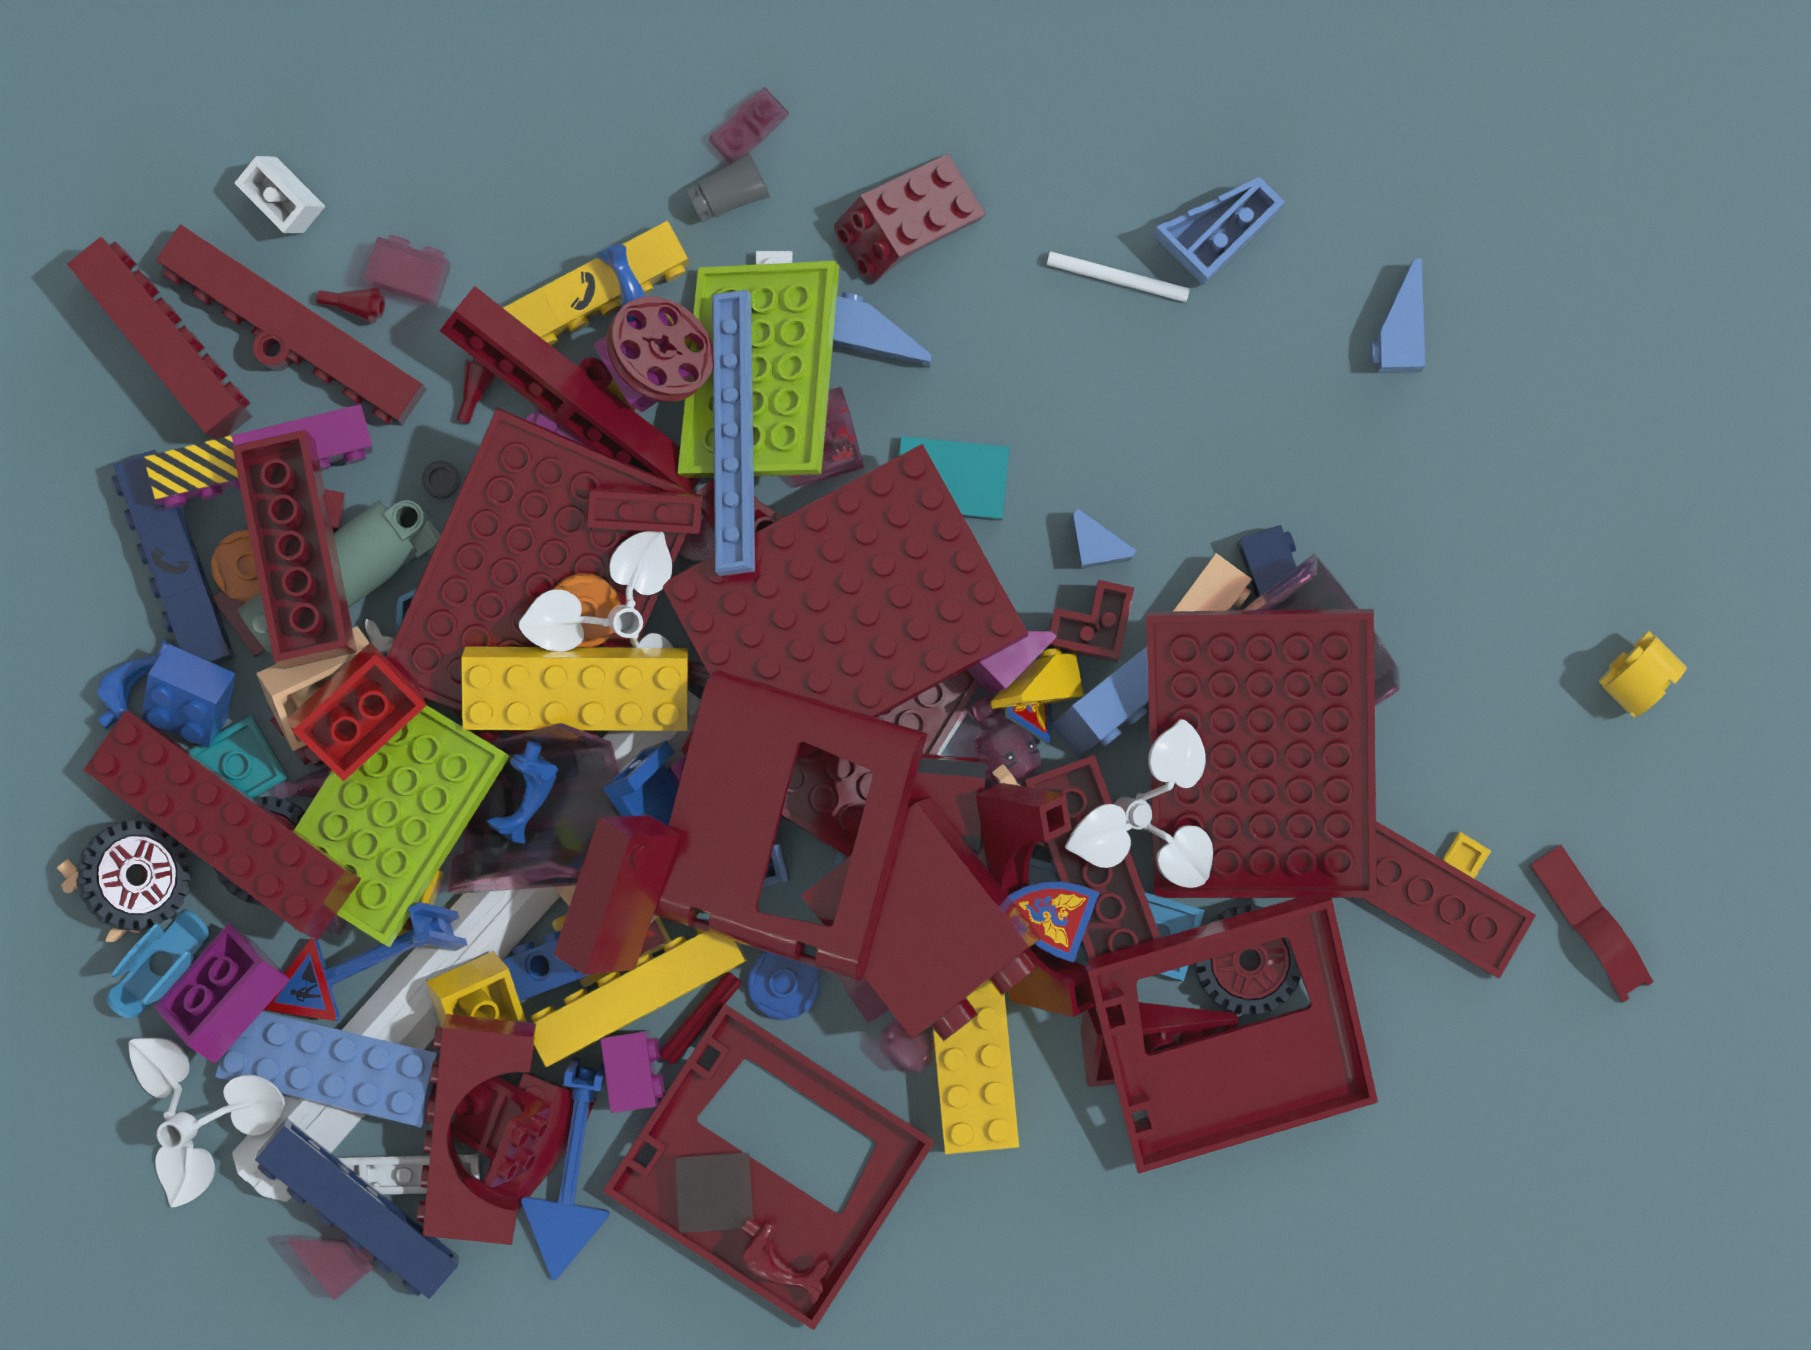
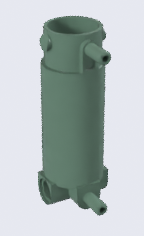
[237,500,440,657]

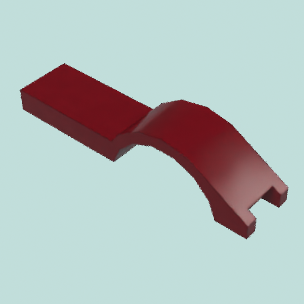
[1529,845,1653,1003]

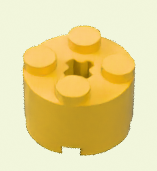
[1598,630,1687,718]

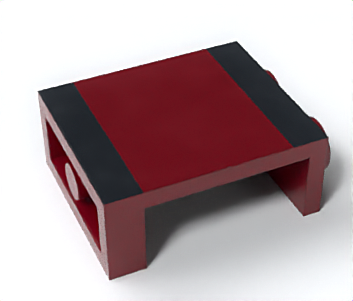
[908,753,987,852]

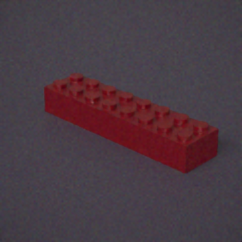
[83,710,362,940]

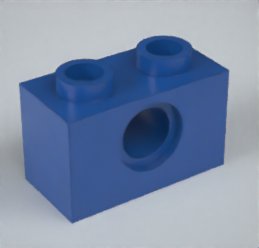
[502,930,592,1001]

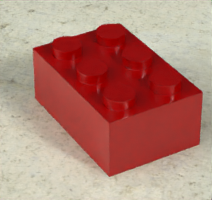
[288,642,427,781]

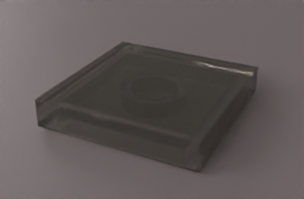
[675,1152,754,1233]

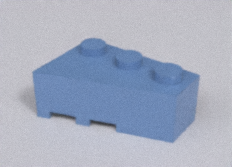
[1153,177,1285,286]
[1051,647,1149,759]

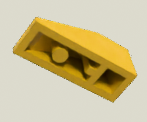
[991,648,1084,709]

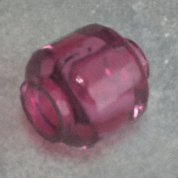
[880,1019,935,1073]

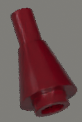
[316,288,385,324]
[456,358,497,424]

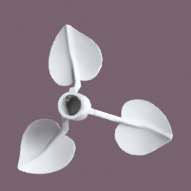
[519,531,673,652]
[1065,719,1213,888]
[129,1038,285,1207]

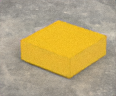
[1442,832,1491,879]

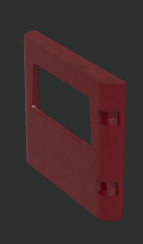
[653,670,927,981]
[1086,894,1378,1174]
[602,1004,935,1330]

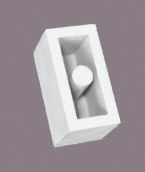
[235,156,325,233]

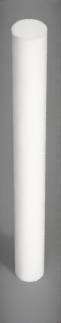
[1046,251,1190,302]

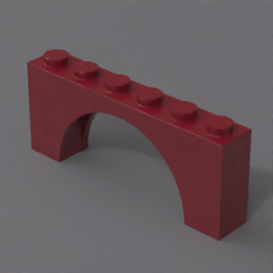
[976,783,1095,1017]
[417,1014,536,1245]

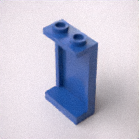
[603,740,679,826]

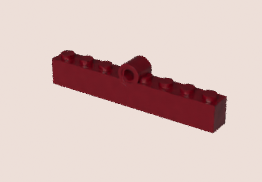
[156,224,427,425]
[439,286,701,491]

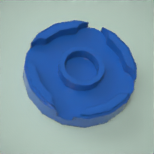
[747,952,821,1020]

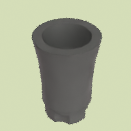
[687,151,771,222]

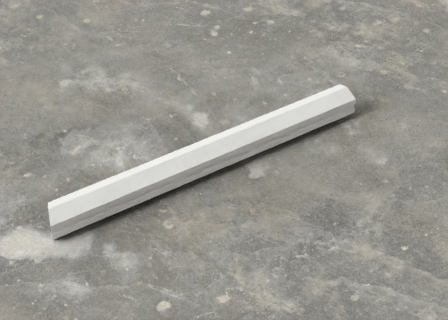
[232,691,701,1202]

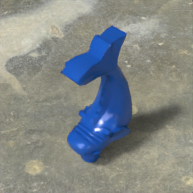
[596,243,646,322]
[97,638,169,730]
[487,741,558,843]

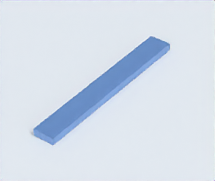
[712,290,755,576]

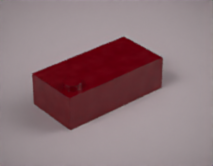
[553,815,680,975]

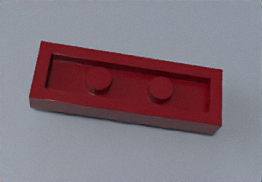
[587,488,702,534]

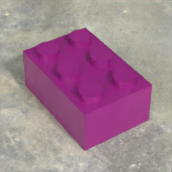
[154,923,290,1064]

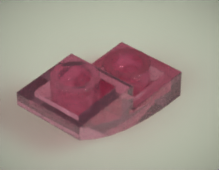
[709,87,789,164]

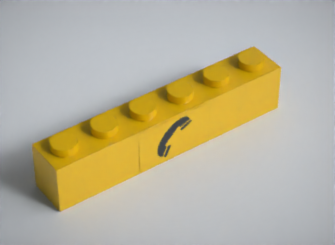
[503,220,690,346]

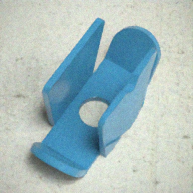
[107,909,209,1018]

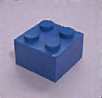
[142,644,236,748]

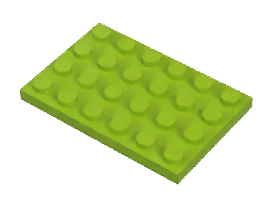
[678,261,840,478]
[295,706,510,947]

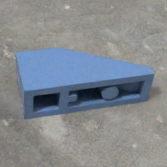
[1370,258,1425,373]
[833,292,932,368]

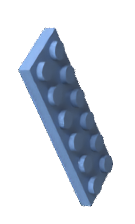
[215,1012,440,1128]

